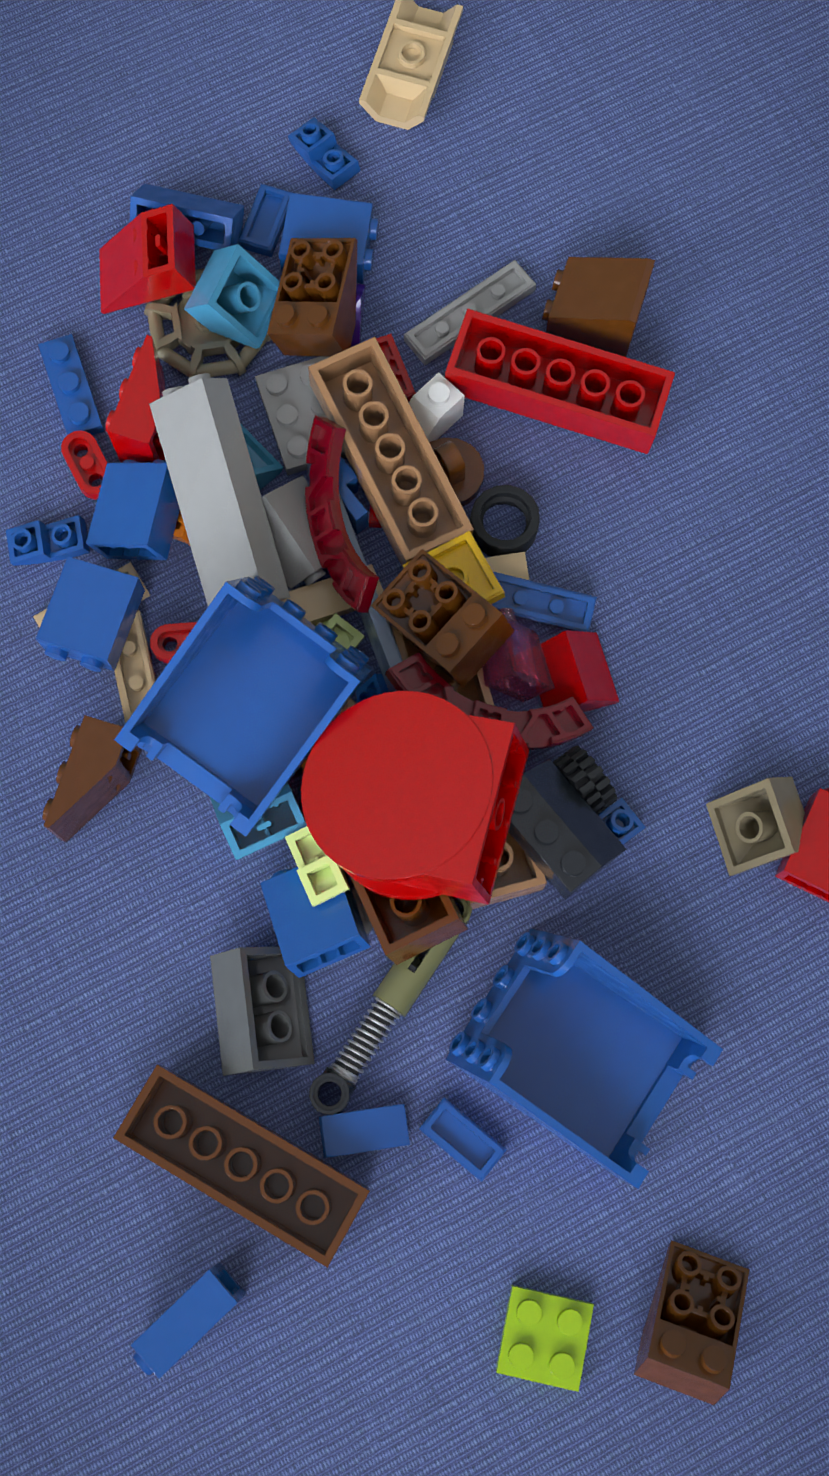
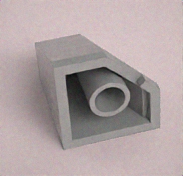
[262,475,326,588]

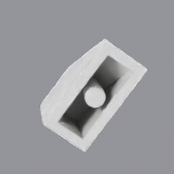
[409,372,465,442]

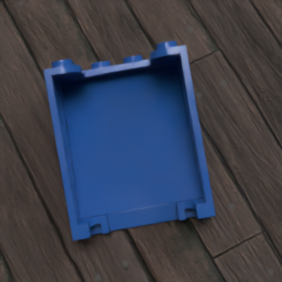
[114,576,373,837]
[445,928,723,1189]

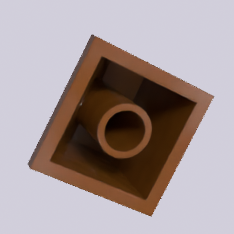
[542,257,655,357]

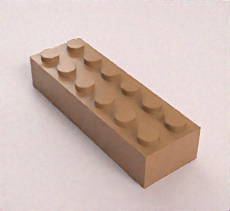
[308,337,474,569]

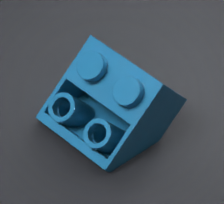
[209,782,307,860]

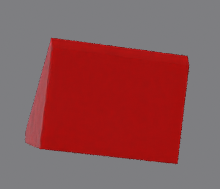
[526,630,619,712]

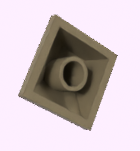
[706,777,805,876]

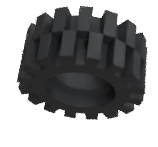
[553,745,618,815]

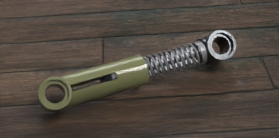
[309,897,472,1114]

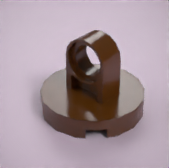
[429,437,484,506]

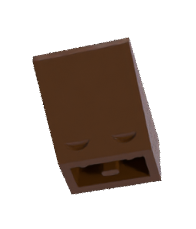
[267,238,358,357]
[370,549,515,688]
[42,715,142,842]
[634,1240,750,1405]

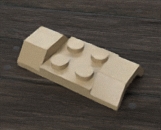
[359,0,463,130]

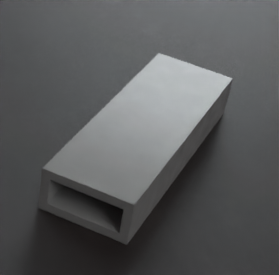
[149,373,290,606]

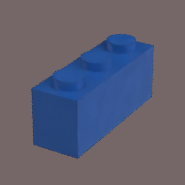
[129,183,245,250]

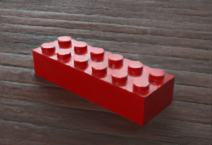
[445,308,675,454]

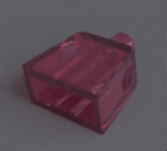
[482,608,555,702]

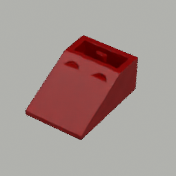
[99,204,196,314]
[105,335,166,463]

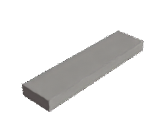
[404,260,536,366]

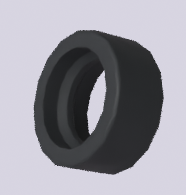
[470,485,540,557]

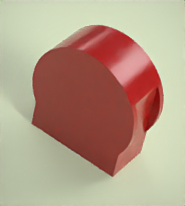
[301,691,529,905]

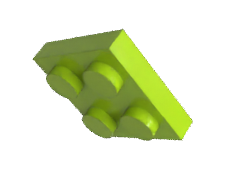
[495,1285,594,1392]

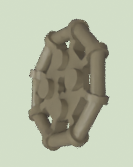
[144,268,272,378]

